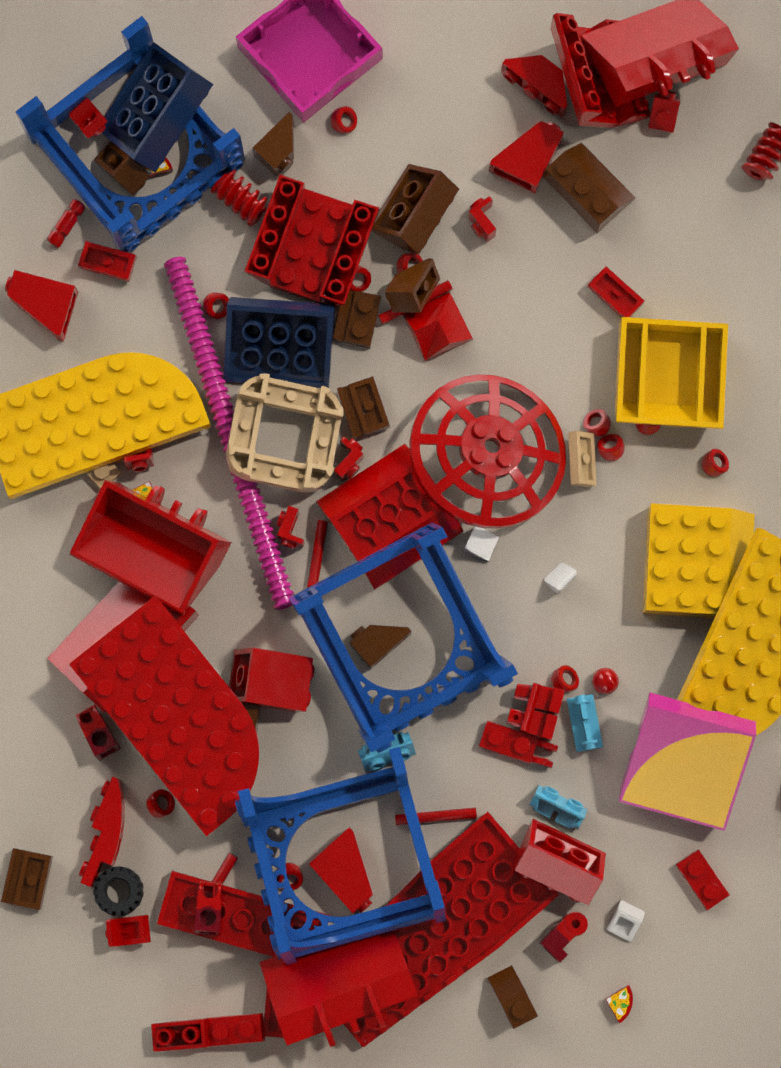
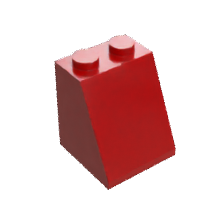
[229,647,315,712]

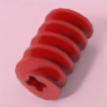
[741,122,781,181]
[211,170,268,227]

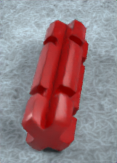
[47,199,85,247]

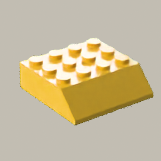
[615,317,728,429]
[643,503,755,618]

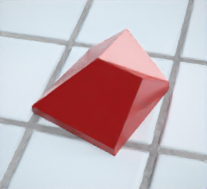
[403,292,473,362]

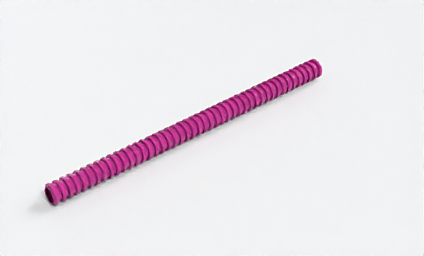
[163,256,294,610]

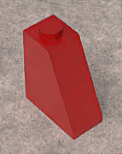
[489,121,564,193]
[5,270,79,342]
[309,827,373,913]

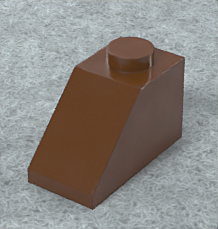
[252,112,294,176]
[93,141,150,195]
[385,258,440,313]
[349,625,412,669]
[487,965,538,1029]

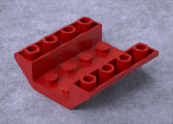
[550,13,650,128]
[244,175,379,306]
[316,444,464,590]

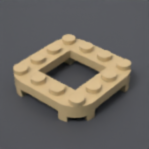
[226,374,343,493]

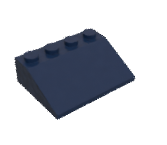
[102,42,214,172]
[224,297,335,388]

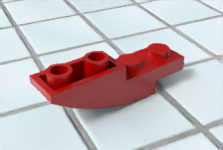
[79,776,125,887]
[151,1013,265,1052]

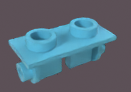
[566,694,603,752]
[358,731,416,773]
[529,785,587,830]

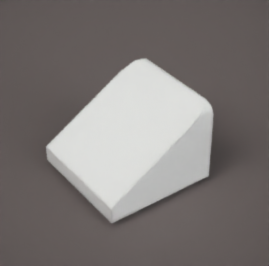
[464,526,499,562]
[544,563,577,594]
[606,900,645,942]

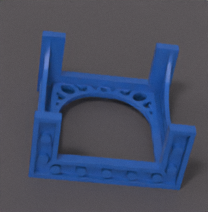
[15,16,245,252]
[289,522,518,753]
[235,747,446,965]

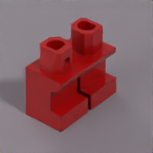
[507,683,565,741]

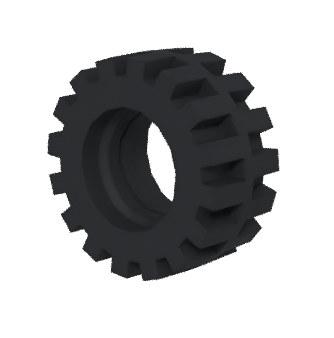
[93,866,144,916]

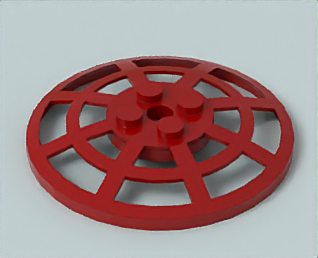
[409,374,566,529]

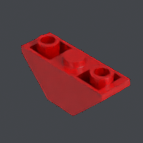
[501,55,567,118]

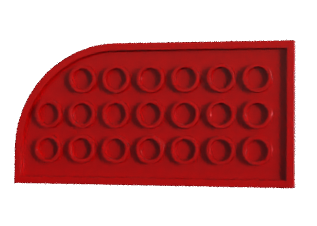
[69,595,259,837]

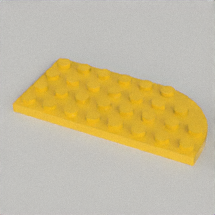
[0,352,211,500]
[677,528,781,735]

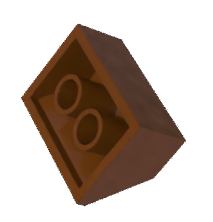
[544,142,635,233]
[372,164,459,254]

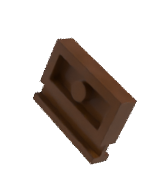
[333,291,381,348]
[337,376,390,439]
[1,848,53,910]

